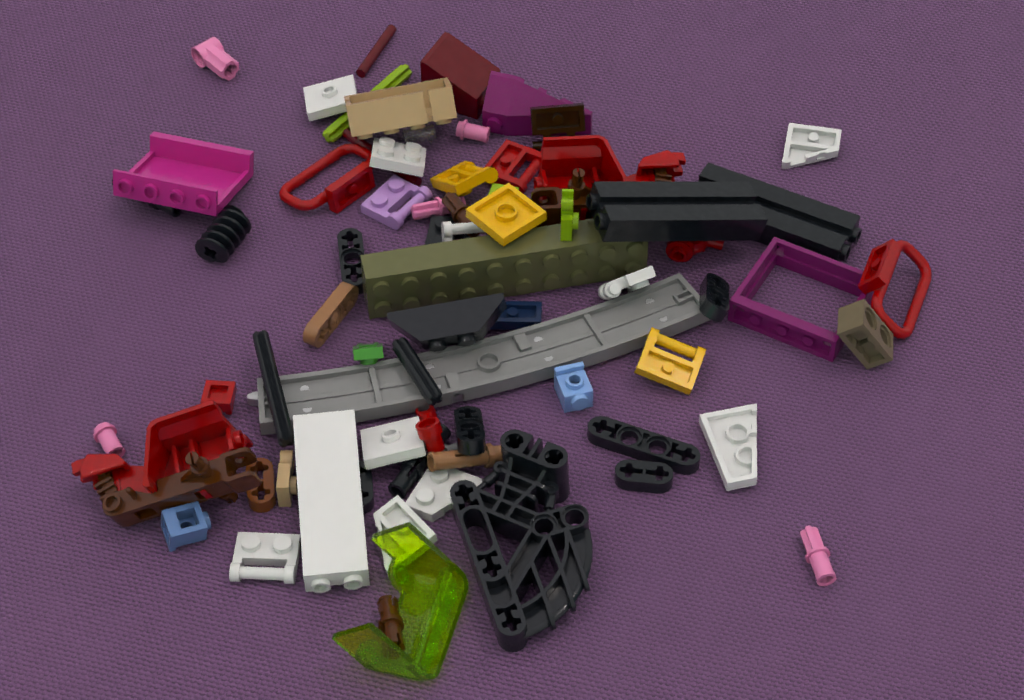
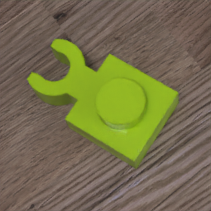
[560,189,579,241]

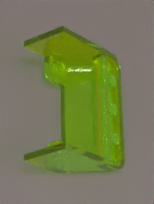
[332,522,468,682]

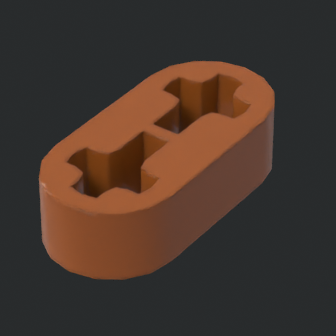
[246,458,276,513]

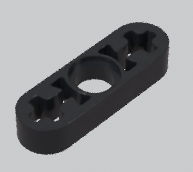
[337,228,364,294]
[699,273,730,322]
[454,406,486,456]

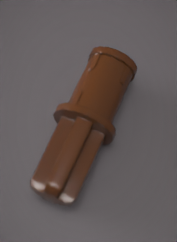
[442,192,480,238]

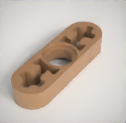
[303,281,359,348]

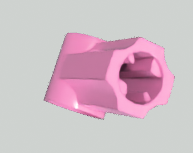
[191,37,240,81]

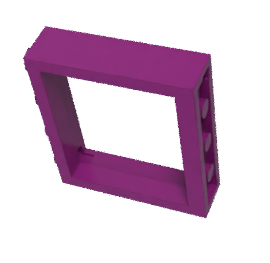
[728,237,874,362]

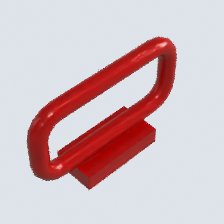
[279,144,376,214]
[858,239,932,339]

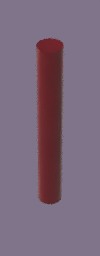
[356,24,397,78]

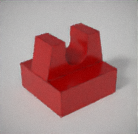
[200,380,237,415]

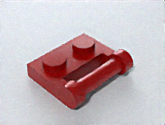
[485,139,542,194]

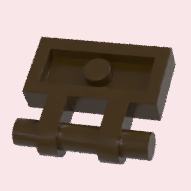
[530,103,586,151]

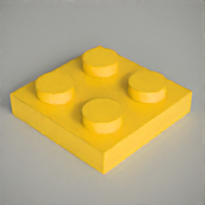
[466,183,547,247]

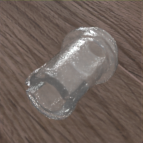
[402,123,436,144]

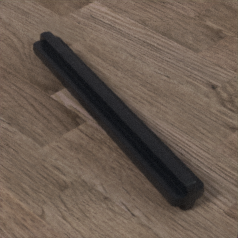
[252,330,294,447]

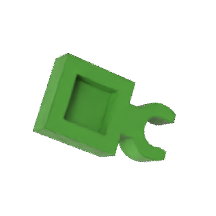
[353,342,384,365]

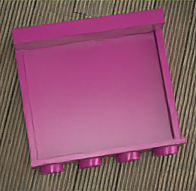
[113,131,254,217]

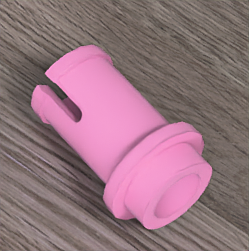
[456,120,490,143]
[93,422,126,458]

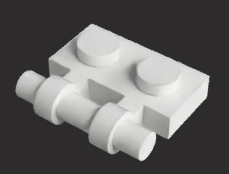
[598,266,656,300]

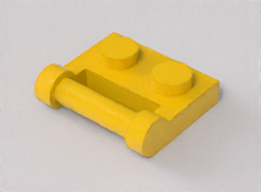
[430,161,498,197]
[634,327,706,395]

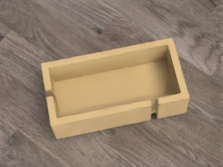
[344,77,457,140]

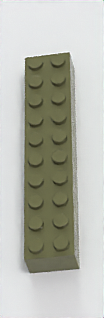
[360,218,648,319]

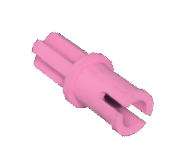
[411,196,466,220]
[800,525,837,586]

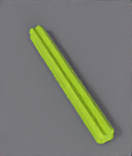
[322,64,412,143]

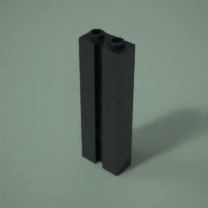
[698,162,862,262]
[586,181,768,242]

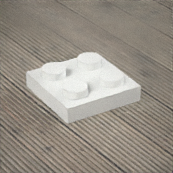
[369,137,426,177]

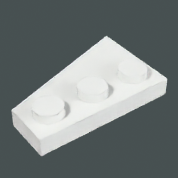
[699,403,757,491]

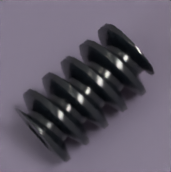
[195,204,252,263]

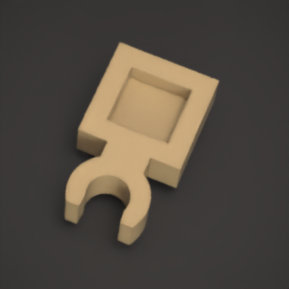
[276,450,298,507]

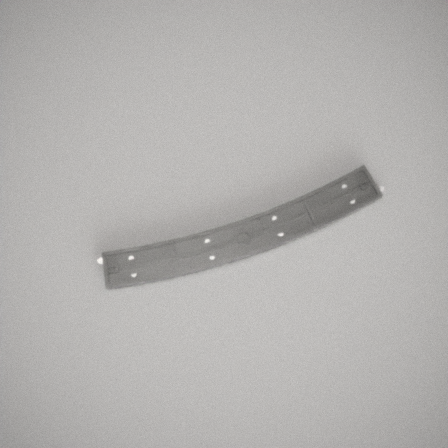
[247,273,710,435]

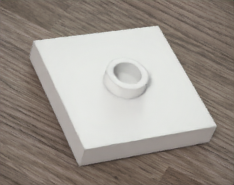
[303,74,357,121]
[360,416,426,470]

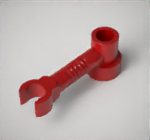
[415,405,445,454]

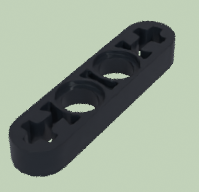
[587,416,700,475]

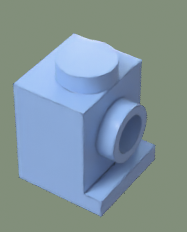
[554,361,593,413]

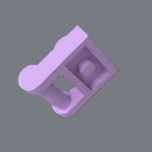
[360,175,433,230]

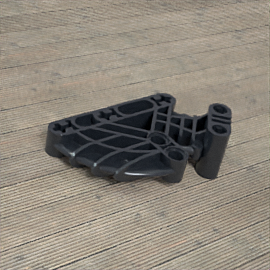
[450,429,593,652]

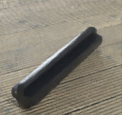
[392,337,442,406]

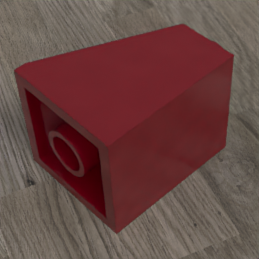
[420,32,501,120]

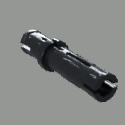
[388,423,451,499]

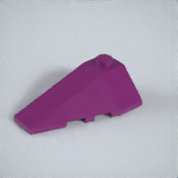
[482,71,592,136]

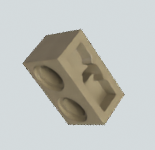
[837,299,894,370]

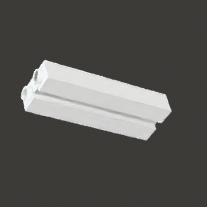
[293,410,370,593]

